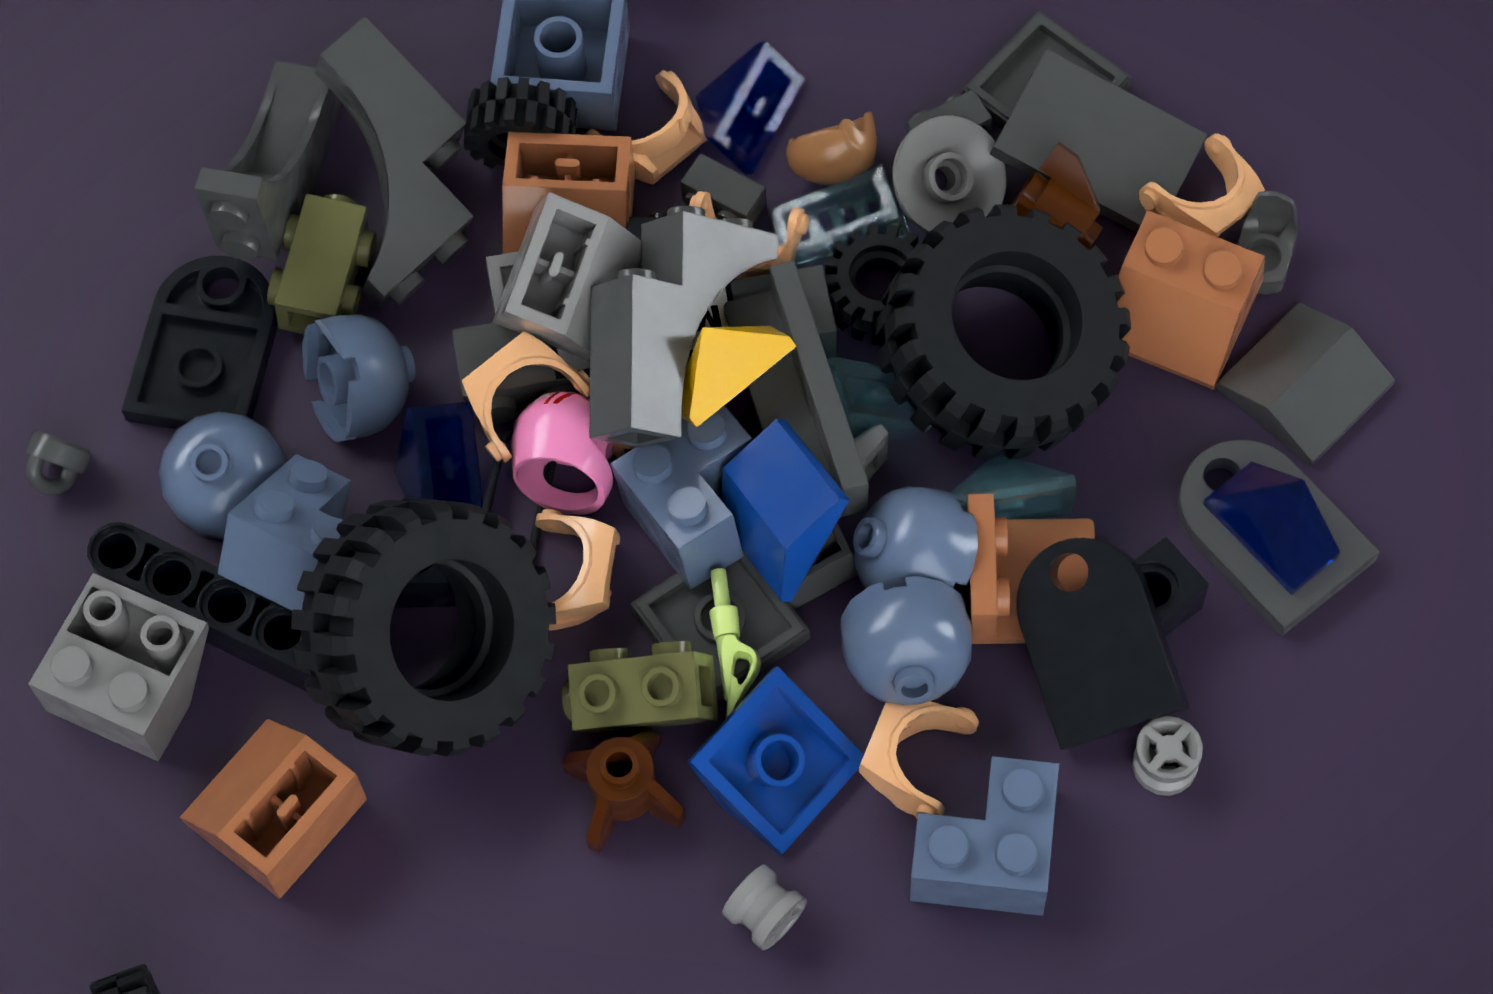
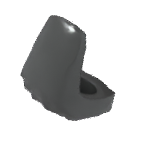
[1237,190,1299,295]

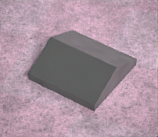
[1216,302,1395,467]

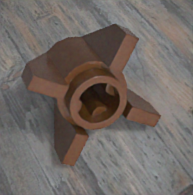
[1012,142,1103,249]
[562,728,686,854]

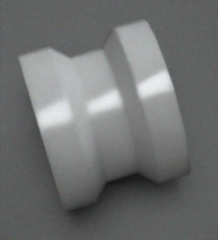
[1132,716,1203,796]
[722,864,807,951]

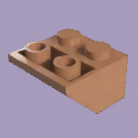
[502,132,636,254]
[180,719,367,899]

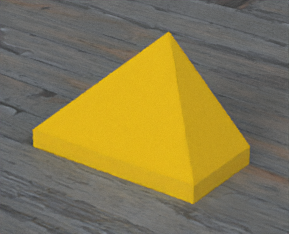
[682,326,796,427]

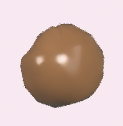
[786,111,877,186]

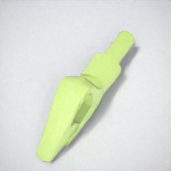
[709,568,761,719]

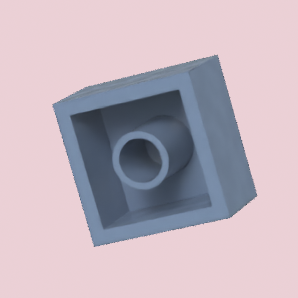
[490,0,630,131]

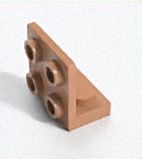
[966,494,1095,644]

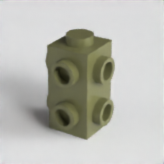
[267,193,377,334]
[562,641,718,734]

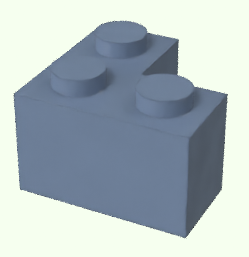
[610,405,752,590]
[218,454,351,611]
[910,756,1059,916]

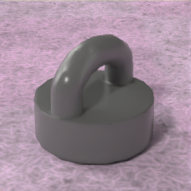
[25,430,92,495]

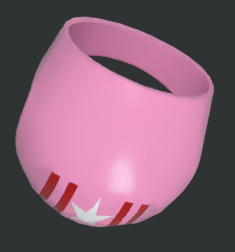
[511,391,613,515]

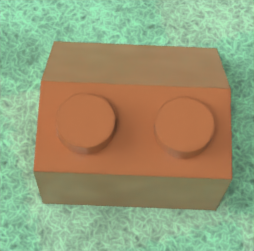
[1117,210,1265,390]

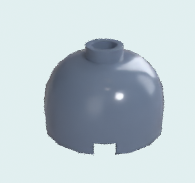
[302,315,416,442]
[158,411,287,541]
[853,486,978,591]
[841,576,972,705]

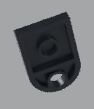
[121,256,278,429]
[1016,538,1189,750]

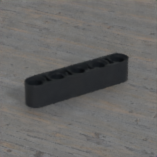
[87,522,311,692]

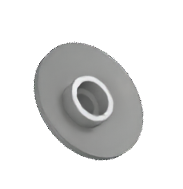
[893,115,1007,233]

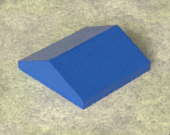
[721,419,850,602]
[687,666,864,854]

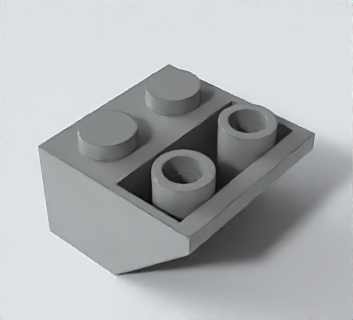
[492,192,641,361]
[28,573,209,762]

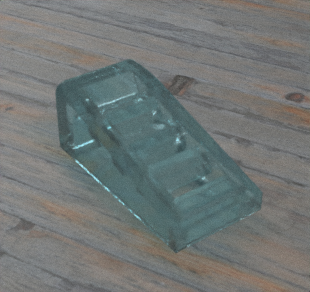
[769,165,909,265]

